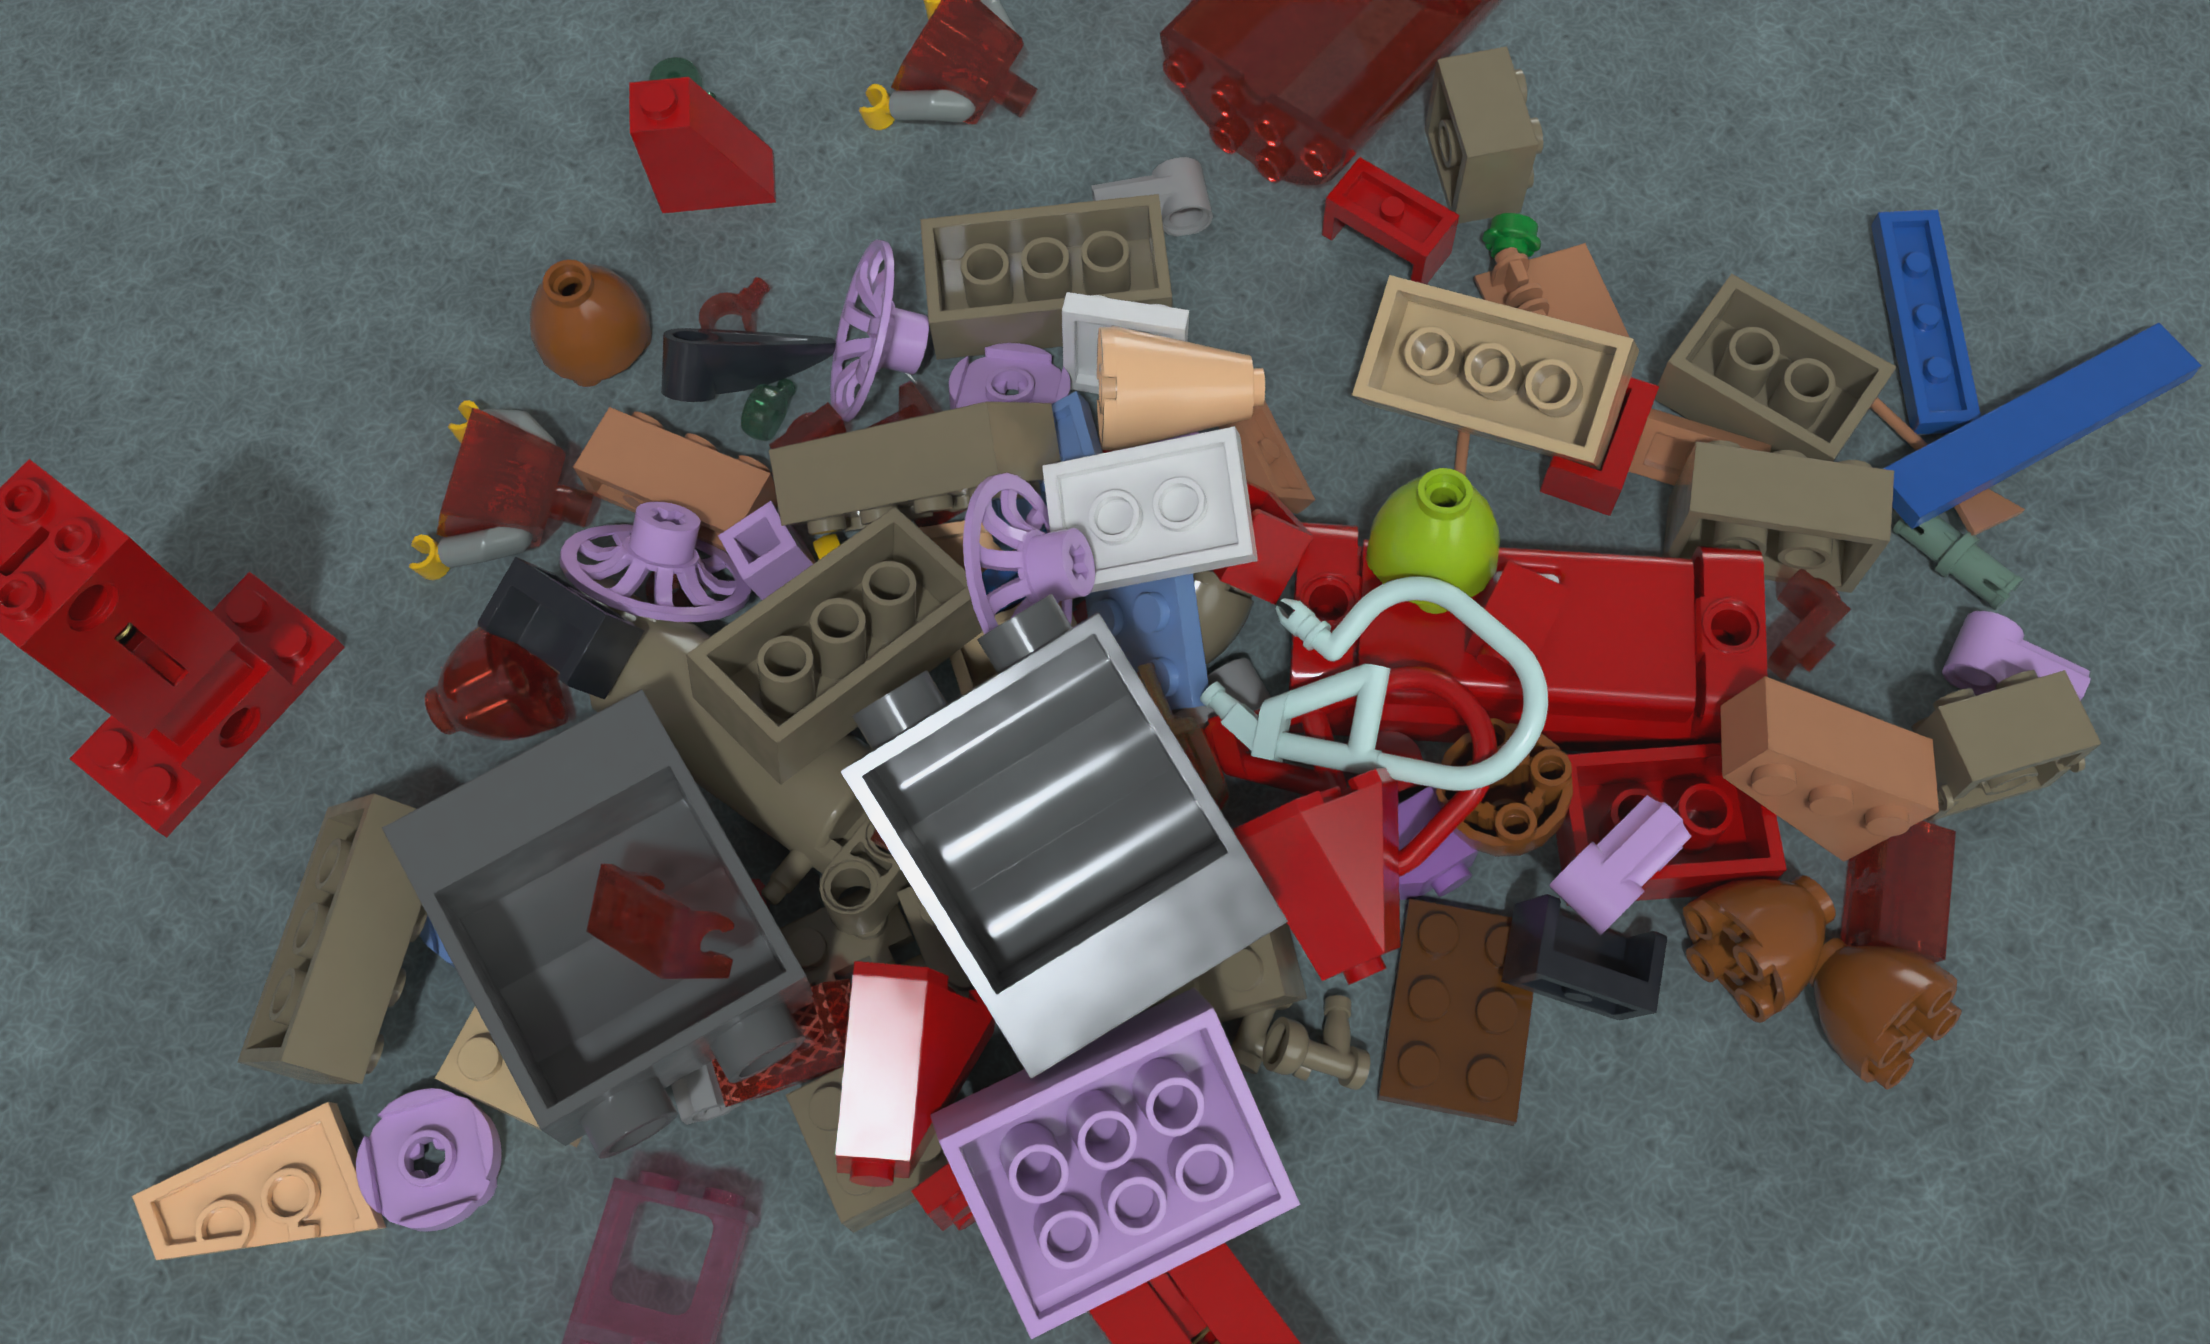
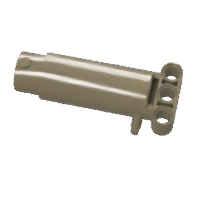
[546,578,911,935]

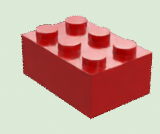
[1556,743,1787,906]

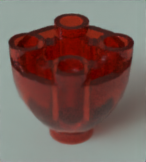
[425,625,569,741]

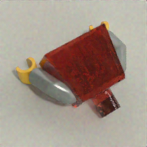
[859,0,1038,130]
[409,400,594,580]

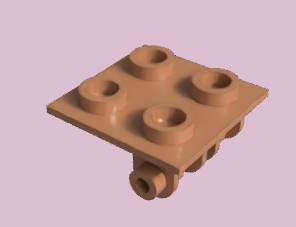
[1474,243,1630,338]

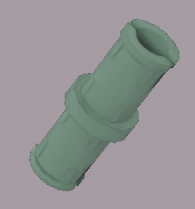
[1892,516,2024,611]

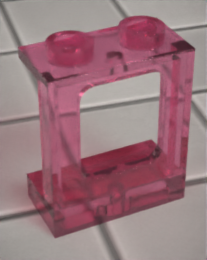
[562,1171,761,1344]

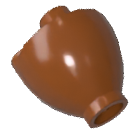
[530,260,652,387]
[1436,718,1573,857]
[1683,875,1836,1023]
[1809,938,1962,1090]

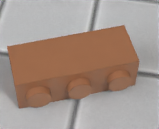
[573,407,778,552]

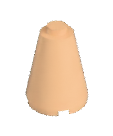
[1097,325,1265,451]

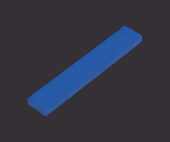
[1883,323,2202,529]

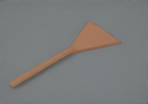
[1871,397,2025,536]

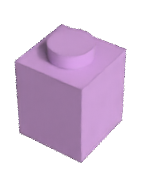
[718,501,816,600]

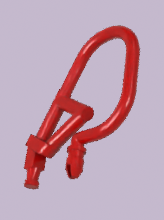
[1184,666,1498,877]

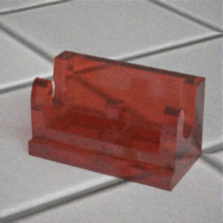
[1841,821,1956,963]
[586,864,735,979]

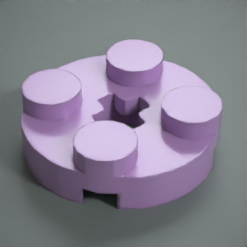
[949,343,1071,409]
[356,1088,502,1232]

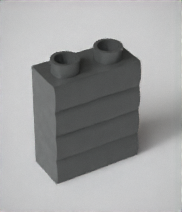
[841,594,1288,1079]
[382,689,815,1159]

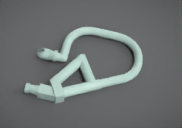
[1200,576,1548,791]

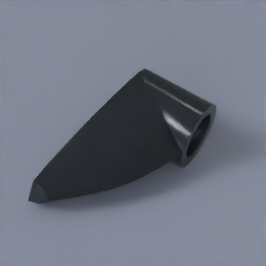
[661,328,836,402]

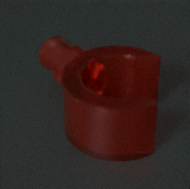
[699,277,770,332]

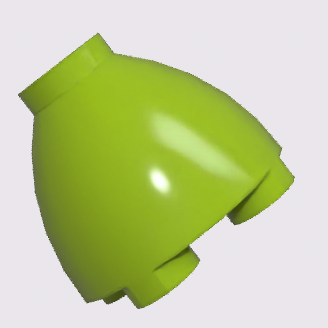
[1366,468,1500,614]

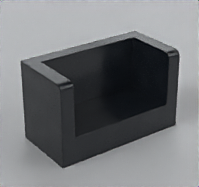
[478,556,645,700]
[1501,894,1667,1020]

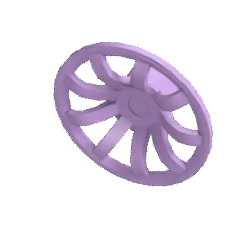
[830,239,929,422]
[963,473,1095,634]
[560,502,751,622]

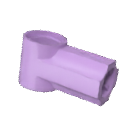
[1942,611,2091,700]
[1549,795,1692,936]

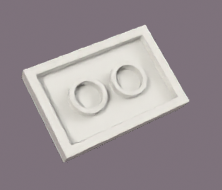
[1042,426,1258,593]

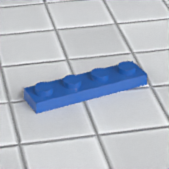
[1871,209,1981,434]

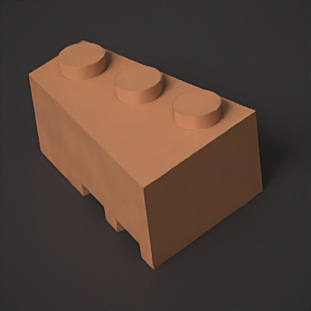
[1720,676,1939,862]

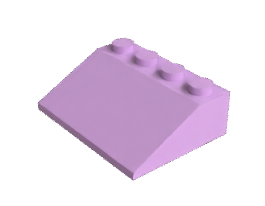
[930,988,1300,1339]

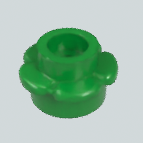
[1482,213,1541,260]

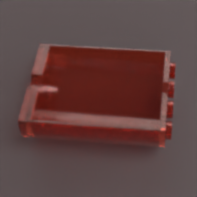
[1160,0,1504,185]

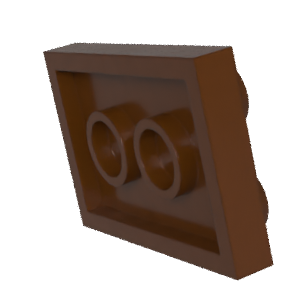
[1377,899,1534,1126]

